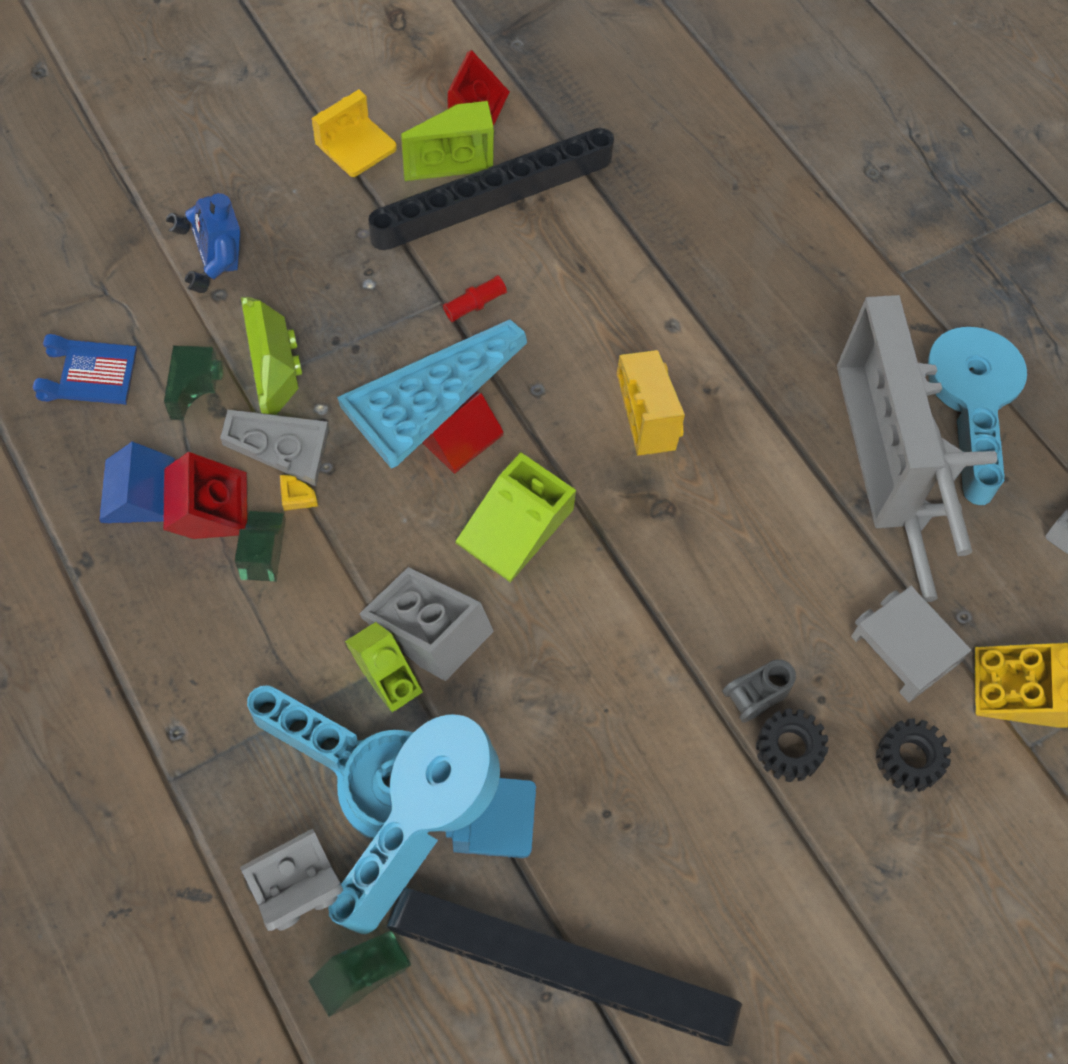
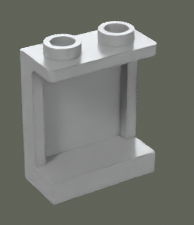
[851,586,972,703]

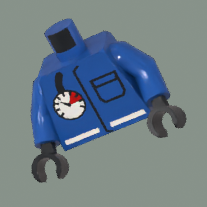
[166,193,240,293]

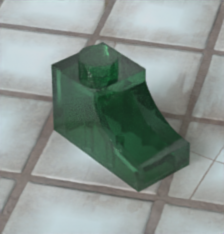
[164,346,223,420]
[235,511,286,582]
[308,930,412,1017]

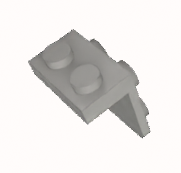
[240,829,343,931]

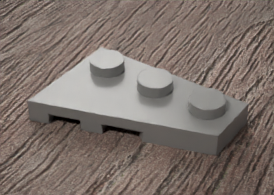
[220,410,329,486]

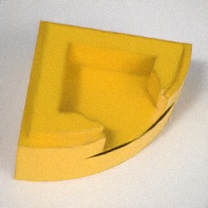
[280,475,318,511]

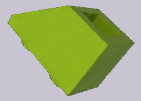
[345,622,423,713]

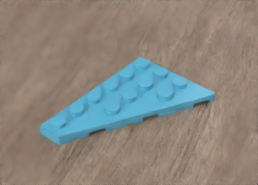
[337,320,527,469]

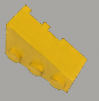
[617,350,685,456]

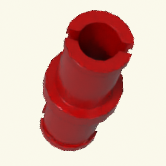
[442,275,507,323]

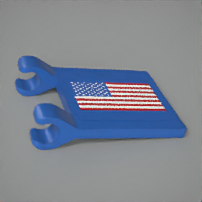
[33,334,137,405]

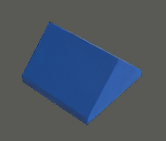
[99,441,176,523]

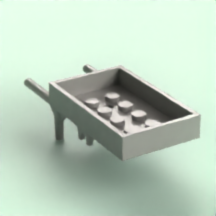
[837,295,997,602]

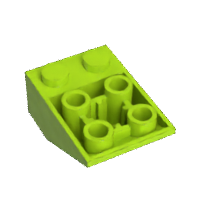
[456,452,576,583]

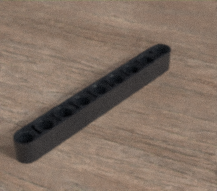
[368,128,614,250]
[386,888,742,1047]

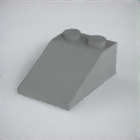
[360,567,494,681]

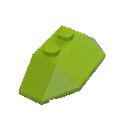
[241,297,302,415]

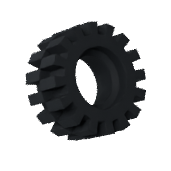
[756,708,829,782]
[876,718,951,792]

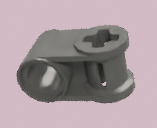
[722,659,796,723]

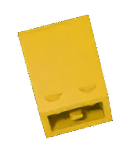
[975,643,1068,728]

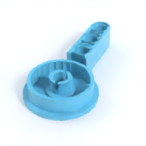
[928,327,1027,505]
[247,685,413,839]
[328,714,500,934]

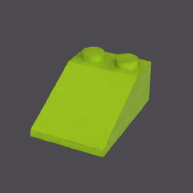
[401,101,494,181]

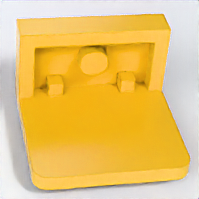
[312,89,397,177]

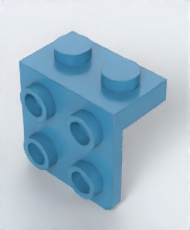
[446,778,536,858]

